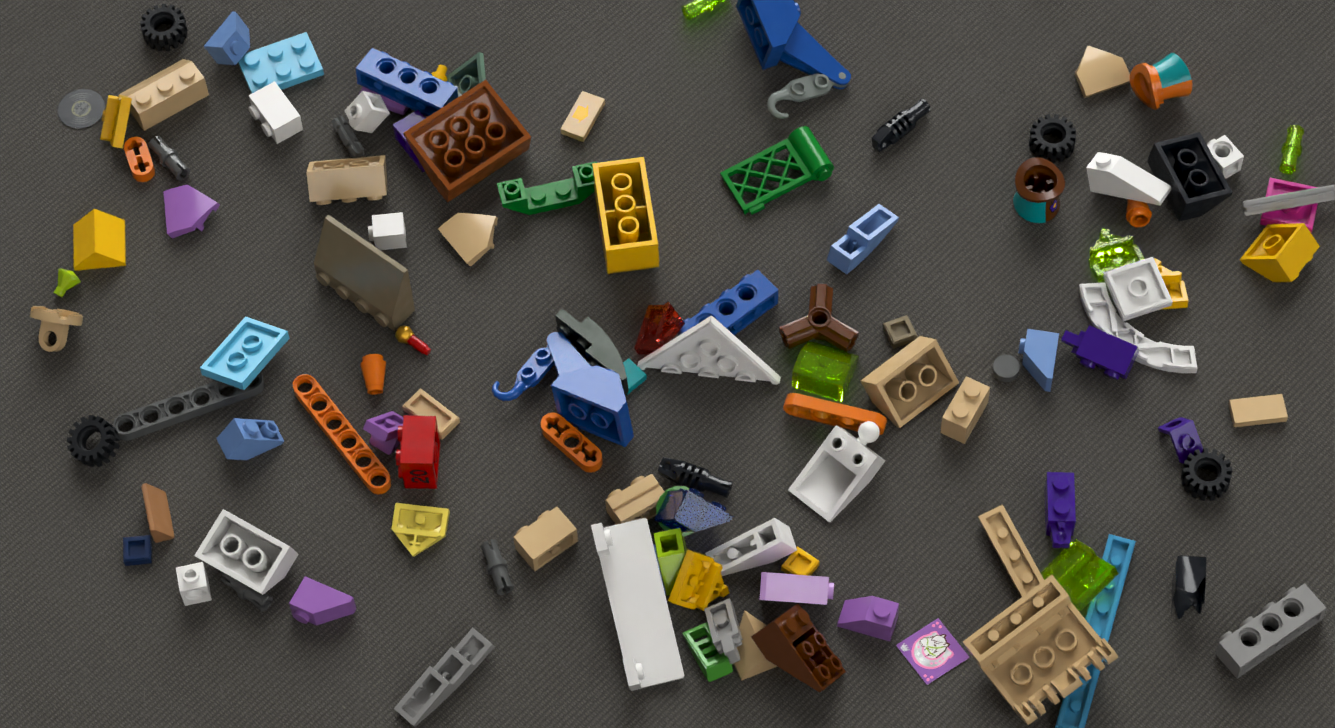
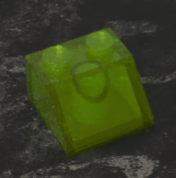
[792,341,859,402]

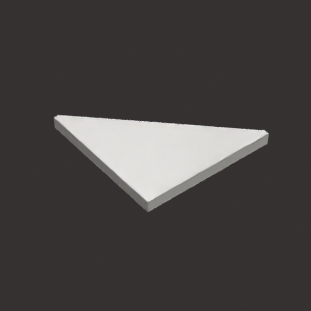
[637,315,781,385]

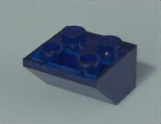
[654,488,733,533]

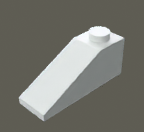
[1086,152,1171,205]
[706,518,797,576]

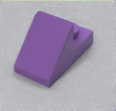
[363,411,403,455]

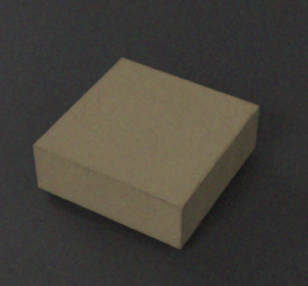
[883,315,918,349]

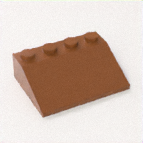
[403,80,531,203]

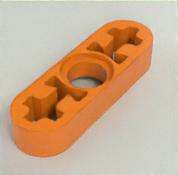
[541,413,603,473]

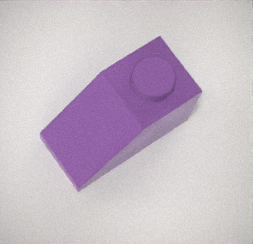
[289,576,356,626]
[837,596,899,641]

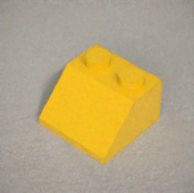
[1240,223,1320,282]

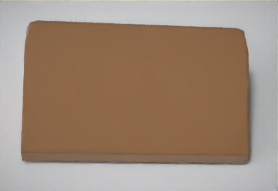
[141,483,174,543]

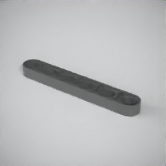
[113,372,265,441]

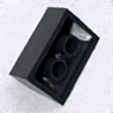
[1147,132,1233,222]

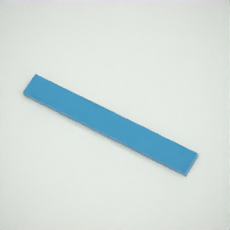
[1055,534,1136,728]

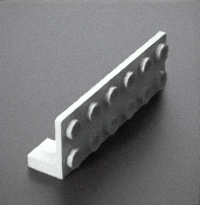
[591,518,685,691]

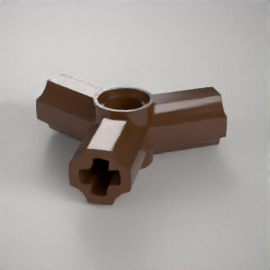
[779,284,859,352]

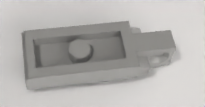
[704,598,743,665]

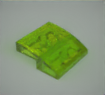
[1041,539,1119,611]

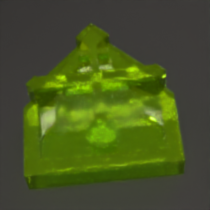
[1088,228,1145,283]

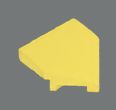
[391,503,450,557]

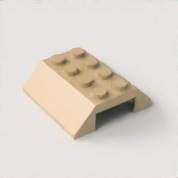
[963,575,1118,725]

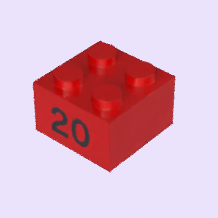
[396,415,441,489]

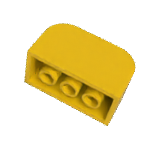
[592,157,659,274]

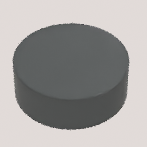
[993,355,1020,382]

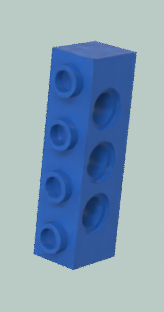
[356,48,458,116]
[678,270,778,336]

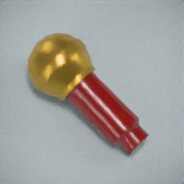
[395,325,431,355]

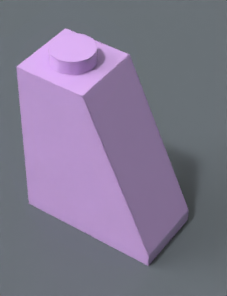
[759,572,834,605]

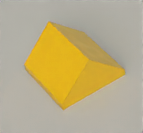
[73,209,126,271]

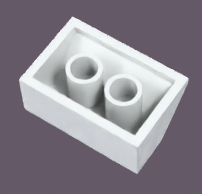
[194,509,299,595]

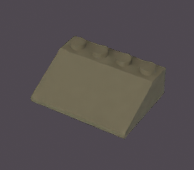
[314,215,415,331]

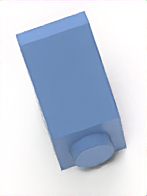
[204,11,250,65]
[1018,329,1059,392]

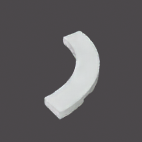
[1079,283,1197,373]

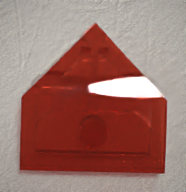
[634,301,685,354]

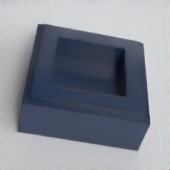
[123,535,152,566]

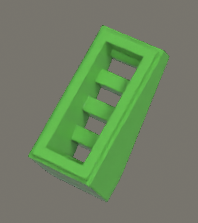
[682,622,733,682]

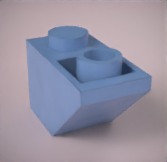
[216,418,284,460]

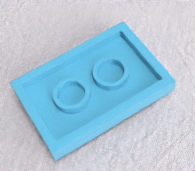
[238,32,324,94]
[200,316,290,390]

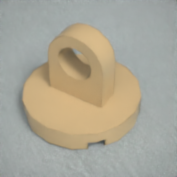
[30,306,83,352]

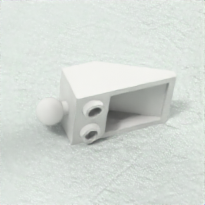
[788,421,885,522]

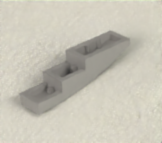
[394,627,495,727]

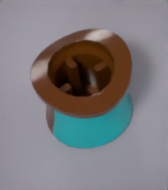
[1013,157,1065,223]

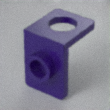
[1158,417,1203,464]

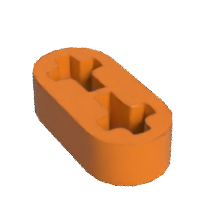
[124,137,155,182]

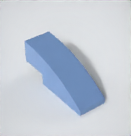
[827,204,899,274]

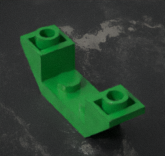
[497,161,597,215]

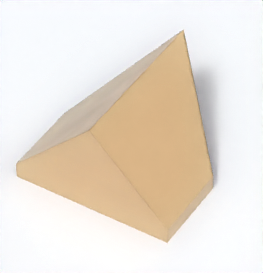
[733,610,777,681]

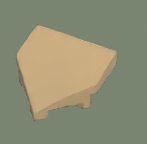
[1074,46,1130,98]
[438,213,498,267]

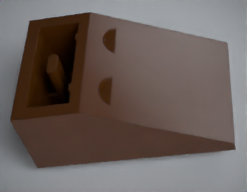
[751,603,846,692]

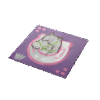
[896,618,970,685]

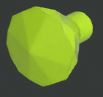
[53,269,81,298]

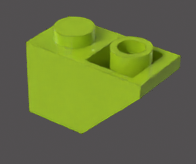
[654,528,687,596]

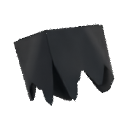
[1171,555,1207,619]

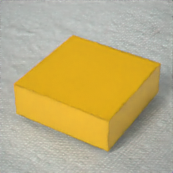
[781,546,819,576]

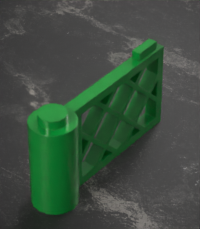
[720,126,834,215]

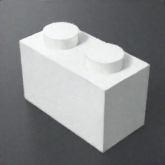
[248,81,303,144]

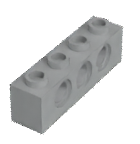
[1216,583,1326,679]

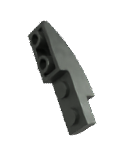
[555,309,629,394]

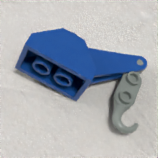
[736,0,851,119]

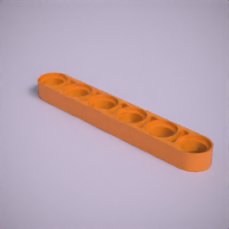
[293,374,391,495]

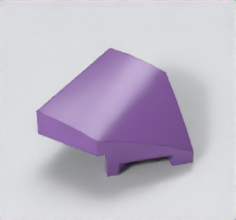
[163,185,220,239]

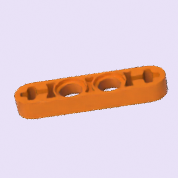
[783,393,887,435]

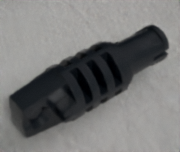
[872,98,931,152]
[658,457,733,498]

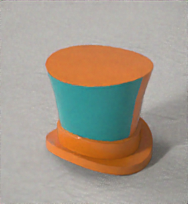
[1130,53,1192,110]

